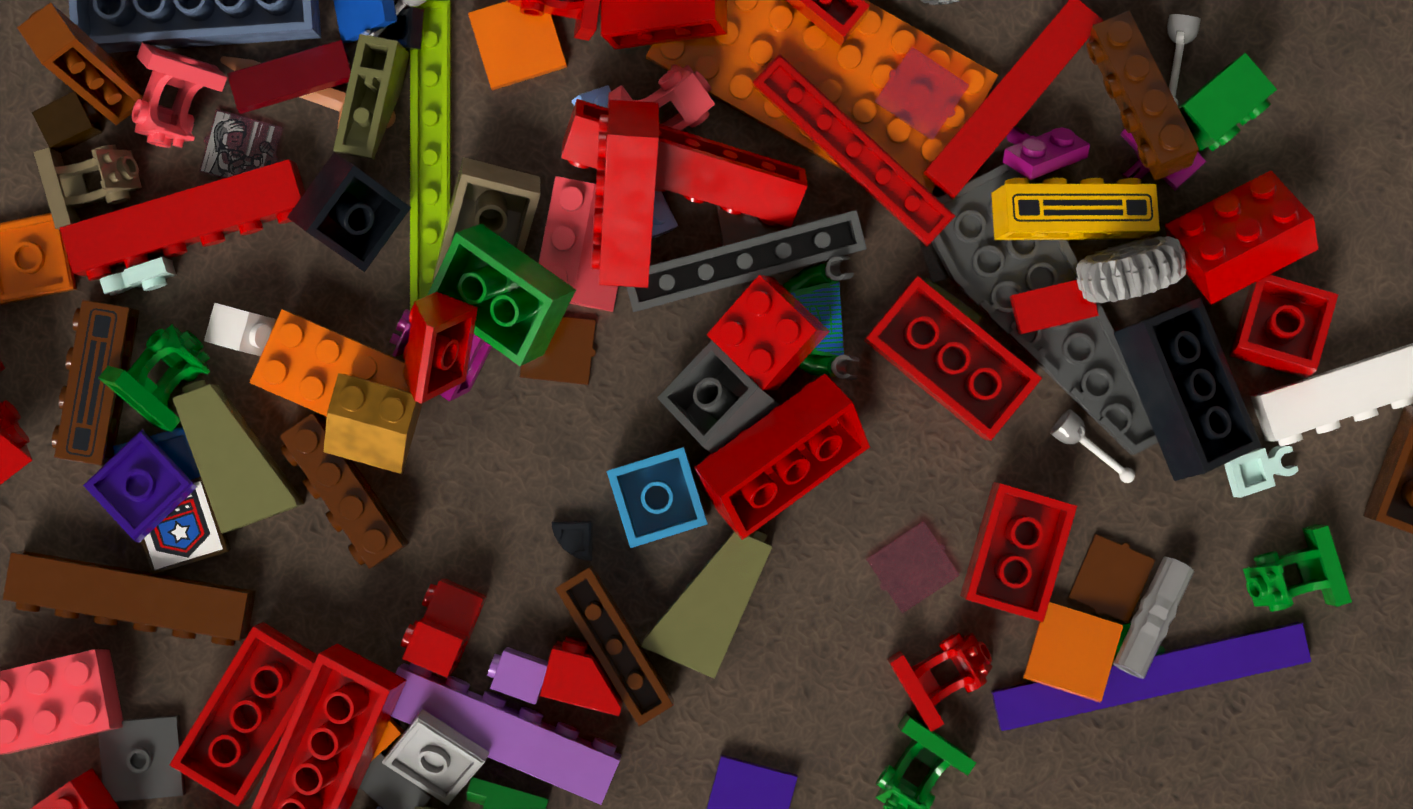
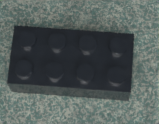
[1114,297,1261,481]

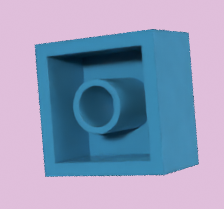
[607,447,708,548]

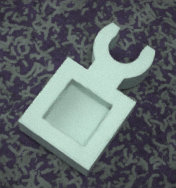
[99,257,176,296]
[1224,446,1299,498]

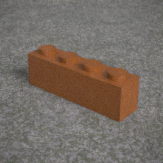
[17,2,143,125]

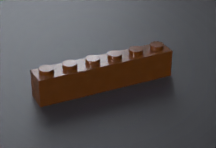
[3,550,256,646]

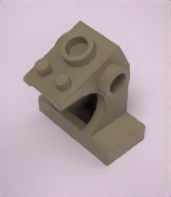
[34,145,142,230]

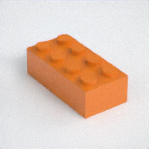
[249,309,410,417]

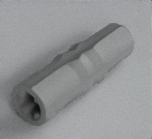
[1113,557,1194,679]

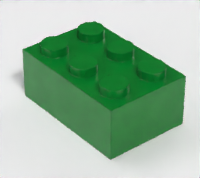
[427,224,576,366]

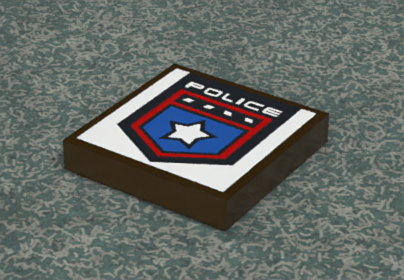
[141,476,231,575]

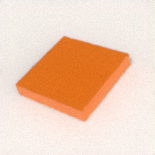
[468,1,567,91]
[0,213,77,305]
[1023,602,1123,703]

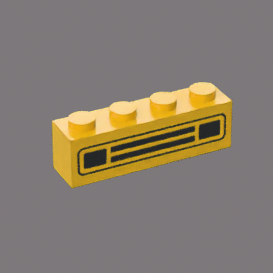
[991,178,1160,240]

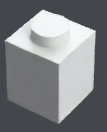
[204,303,276,356]

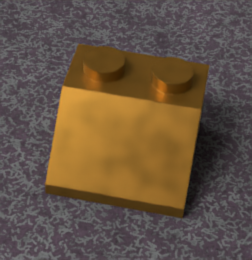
[323,373,423,474]

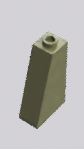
[172,380,304,533]
[641,530,773,679]

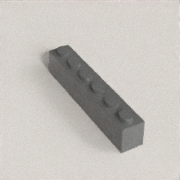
[627,210,867,312]

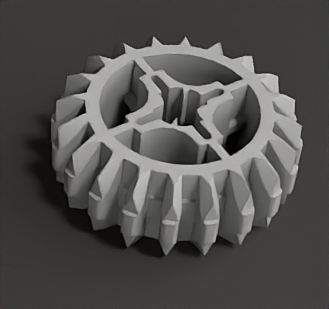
[1076,236,1187,303]

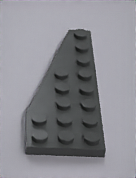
[931,164,1158,455]

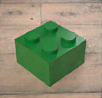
[1178,53,1277,152]

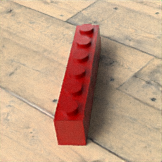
[561,99,808,227]
[60,159,305,281]

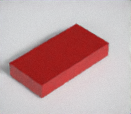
[1010,280,1099,335]

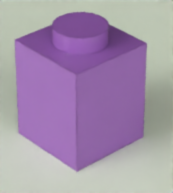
[487,647,548,704]

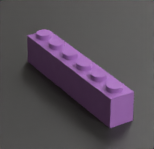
[391,663,621,805]

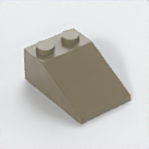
[433,157,541,281]

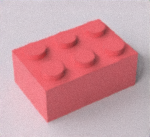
[0,649,123,755]

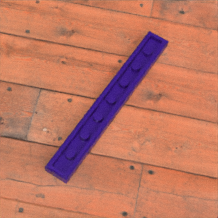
[991,622,1311,731]

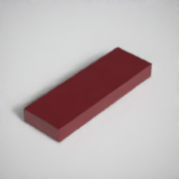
[227,40,351,114]

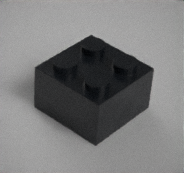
[287,152,411,272]

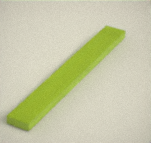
[410,0,451,311]

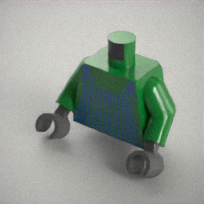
[782,256,859,380]

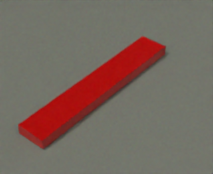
[923,0,1104,199]
[752,54,955,247]

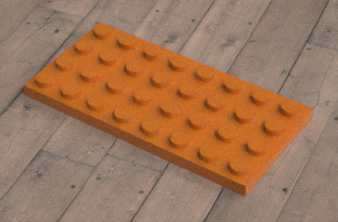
[646,0,998,193]

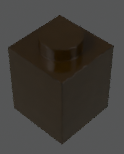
[32,91,103,153]

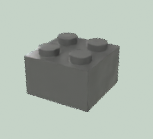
[657,340,780,453]

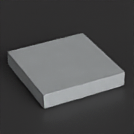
[382,709,490,805]

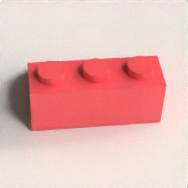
[538,176,618,312]

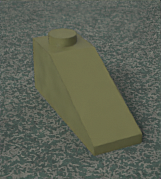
[333,34,410,160]

